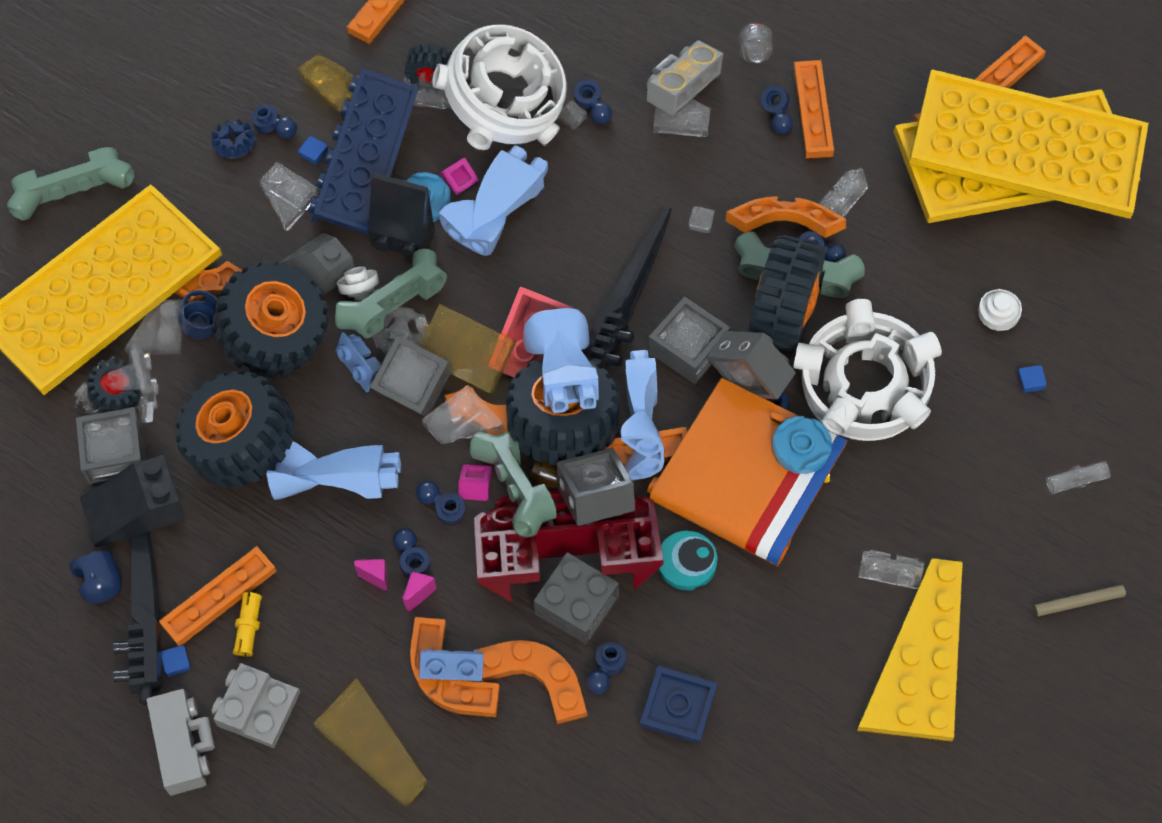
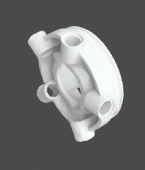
[432,25,567,150]
[793,299,942,441]

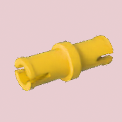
[232,592,262,657]

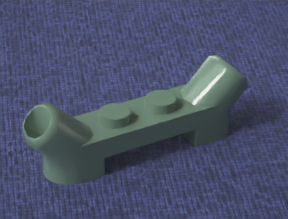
[7,147,134,220]
[734,232,865,298]
[335,249,447,338]
[470,431,557,537]

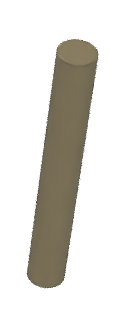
[1033,585,1126,617]

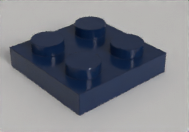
[640,666,718,745]

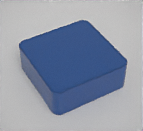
[298,136,328,165]
[1018,365,1047,392]
[161,645,191,677]

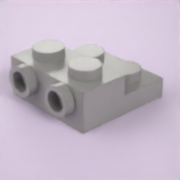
[212,663,300,748]

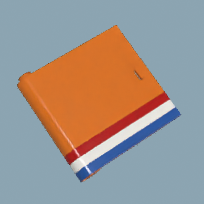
[647,378,848,567]

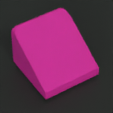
[438,157,479,195]
[459,464,492,501]
[354,559,388,591]
[403,572,437,611]

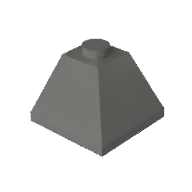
[280,233,355,294]

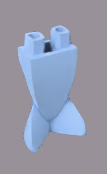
[439,145,548,256]
[523,308,599,413]
[621,350,664,480]
[267,441,401,500]

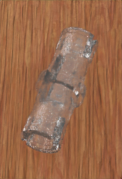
[1046,461,1110,495]

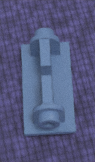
[336,332,381,393]
[419,648,484,681]

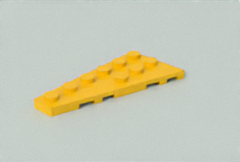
[858,559,962,741]

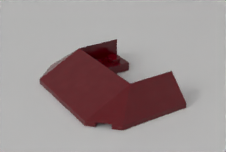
[474,491,664,602]

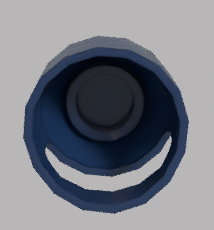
[178,290,218,340]
[69,551,122,604]

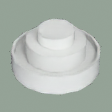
[337,267,380,301]
[978,289,1022,331]

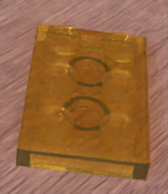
[419,304,517,394]

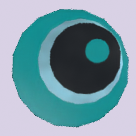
[658,531,718,591]

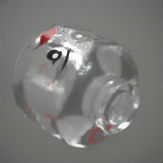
[738,23,774,63]

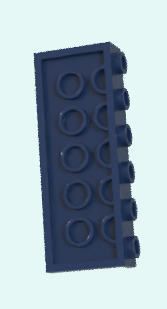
[308,68,419,236]

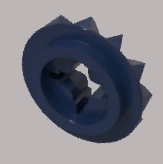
[211,119,255,159]

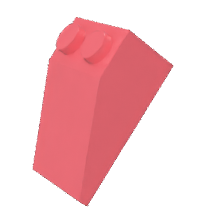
[488,286,581,378]

